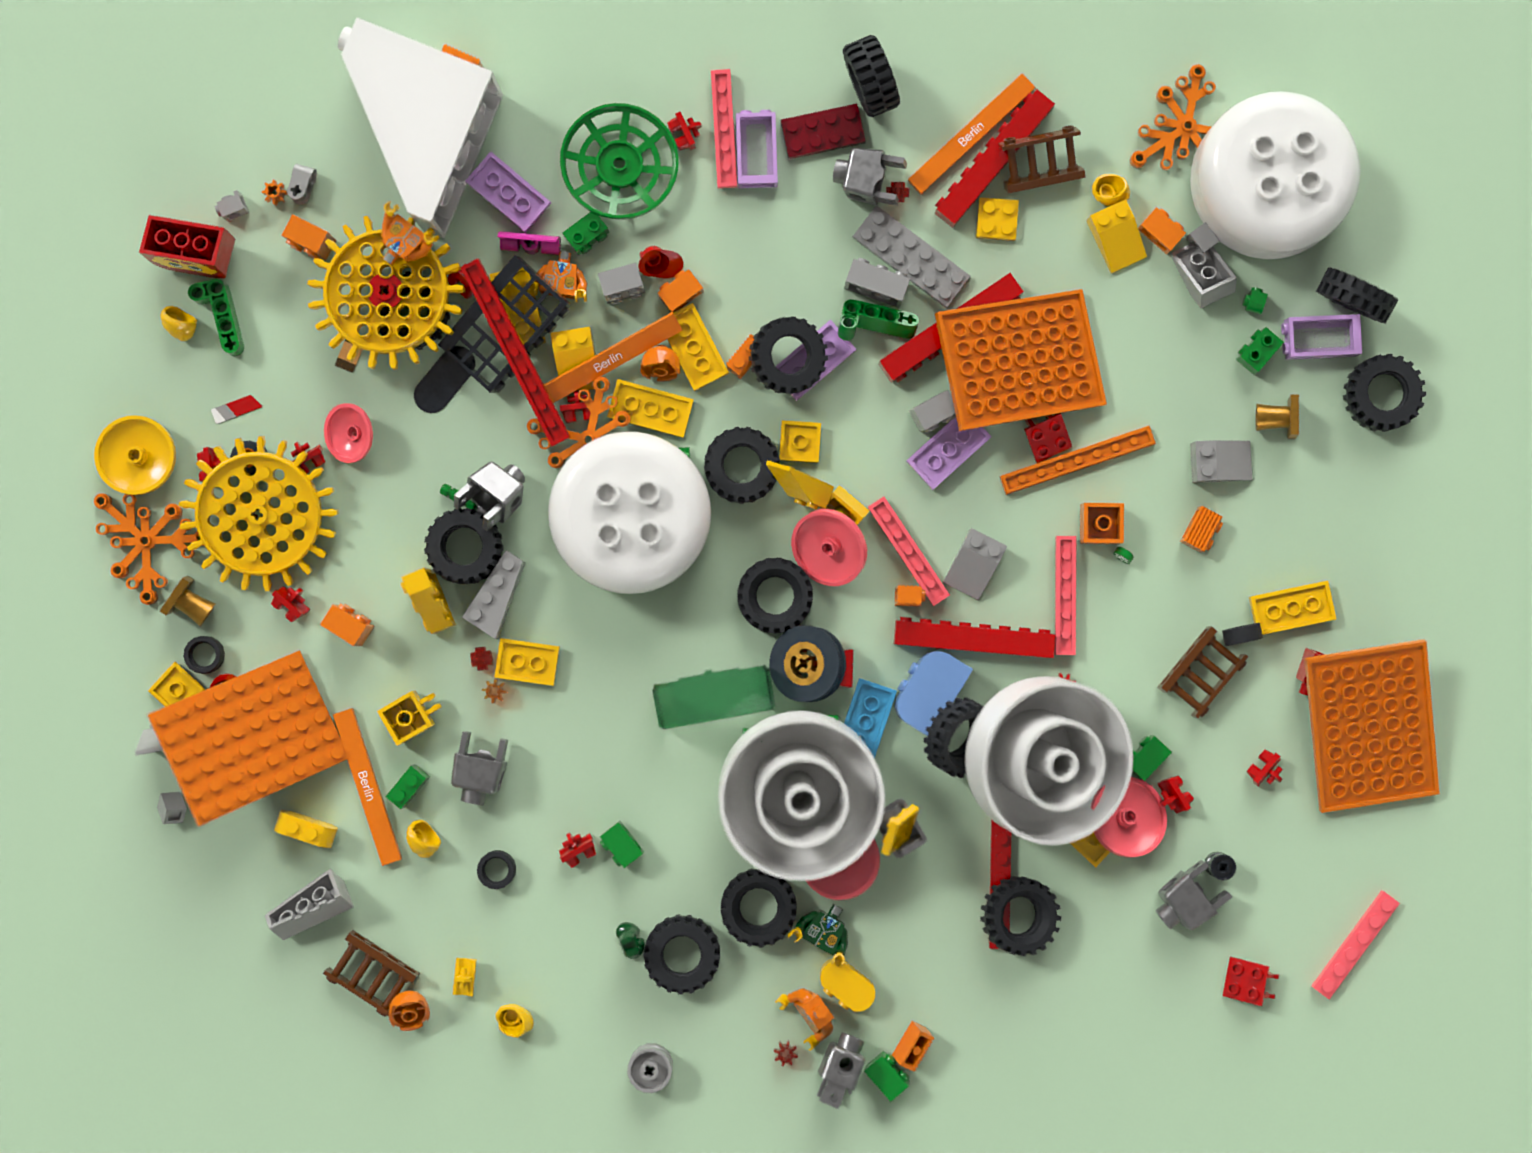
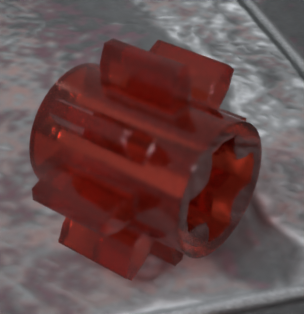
[886,182,910,202]
[470,647,493,671]
[773,1040,798,1066]

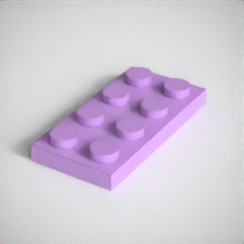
[465,151,551,233]
[775,320,856,401]
[906,418,991,490]

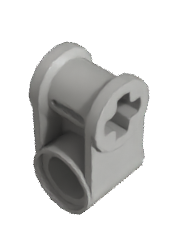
[287,164,317,205]

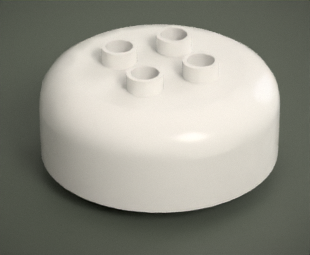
[1190,92,1360,259]
[548,432,711,594]
[965,676,1133,845]
[719,711,885,881]

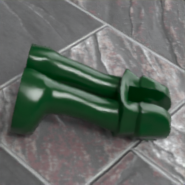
[616,922,645,959]

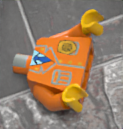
[381,201,439,266]
[527,251,587,302]
[775,988,834,1051]

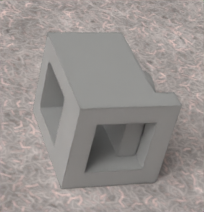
[215,190,249,221]

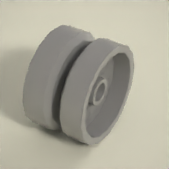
[628,1043,673,1093]

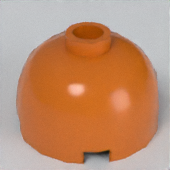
[640,345,680,382]
[389,991,430,1031]

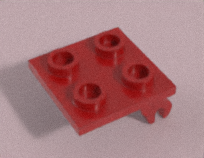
[1024,413,1072,463]
[1223,956,1279,1006]

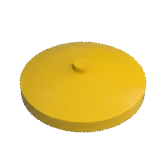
[94,415,176,495]

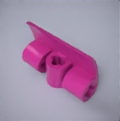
[497,231,561,255]

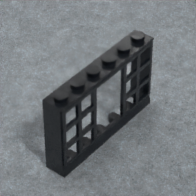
[438,255,572,393]

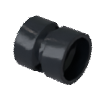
[1205,851,1237,881]

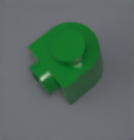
[1242,287,1268,315]

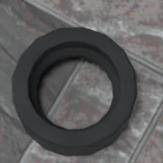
[1222,623,1263,646]
[183,636,225,674]
[477,850,516,889]

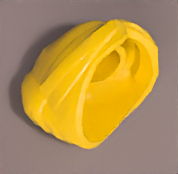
[1092,174,1130,206]
[160,306,197,342]
[406,819,441,858]
[495,1004,534,1038]

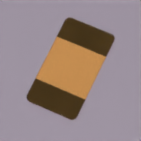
[335,339,363,372]

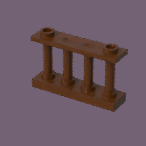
[998,125,1086,193]
[1157,626,1248,718]
[323,930,420,1017]

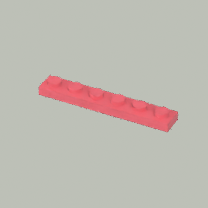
[711,69,737,189]
[867,496,950,606]
[1055,536,1076,655]
[1311,890,1400,999]

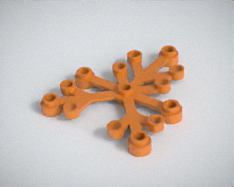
[1130,64,1216,170]
[527,377,631,468]
[94,493,204,605]

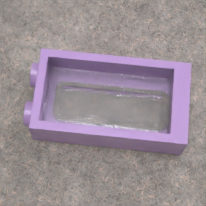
[736,110,778,188]
[1281,314,1362,360]

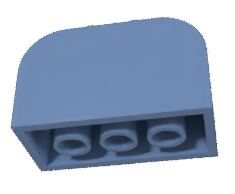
[895,651,973,736]

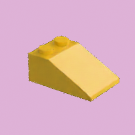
[1086,199,1147,274]
[550,326,601,393]
[766,461,834,510]
[819,485,869,525]

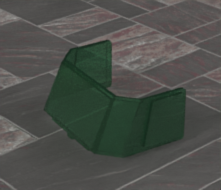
[652,665,776,729]

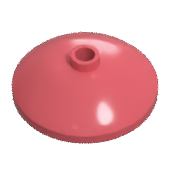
[324,403,373,463]

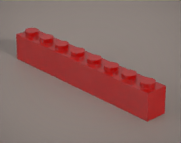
[935,89,1055,228]
[878,273,1024,383]
[893,617,1056,658]

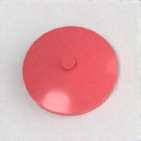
[791,509,867,586]
[1091,777,1167,858]
[806,839,880,900]

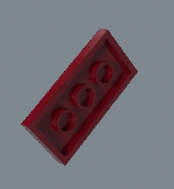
[780,103,866,159]

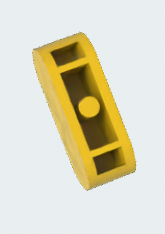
[274,810,338,848]
[820,958,875,1012]

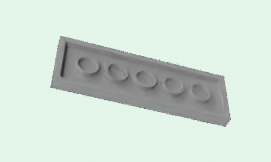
[852,206,970,308]

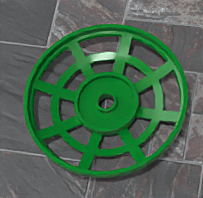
[560,103,679,220]

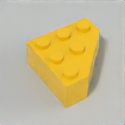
[401,568,456,634]

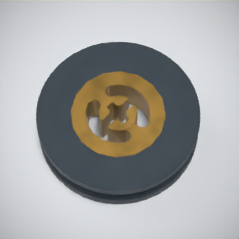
[769,626,846,702]

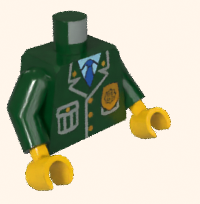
[787,904,848,967]

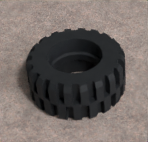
[842,35,901,117]
[424,508,504,585]

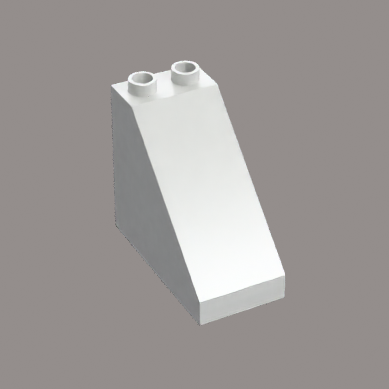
[338,18,503,239]

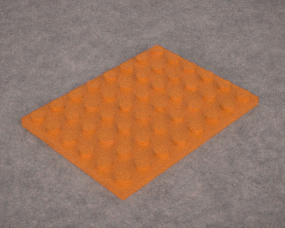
[935,289,1107,431]
[1304,639,1440,813]
[147,650,348,827]

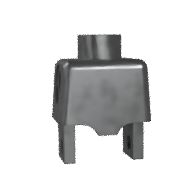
[833,148,907,206]
[454,461,525,531]
[451,731,509,805]
[879,799,927,858]
[1155,860,1232,930]
[817,1032,865,1109]

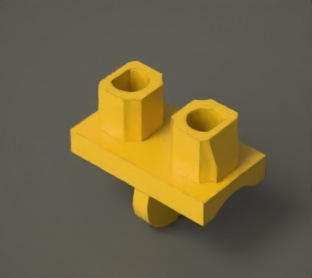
[453,957,477,996]

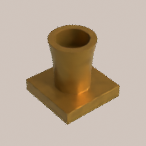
[1256,394,1299,439]
[159,575,216,626]

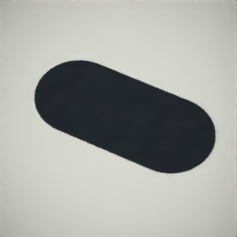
[414,346,475,413]

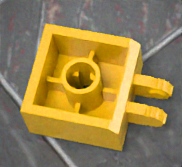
[377,690,442,746]

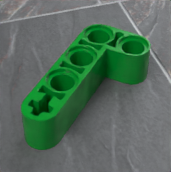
[188,278,244,356]
[837,299,919,341]

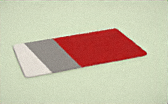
[211,395,262,424]

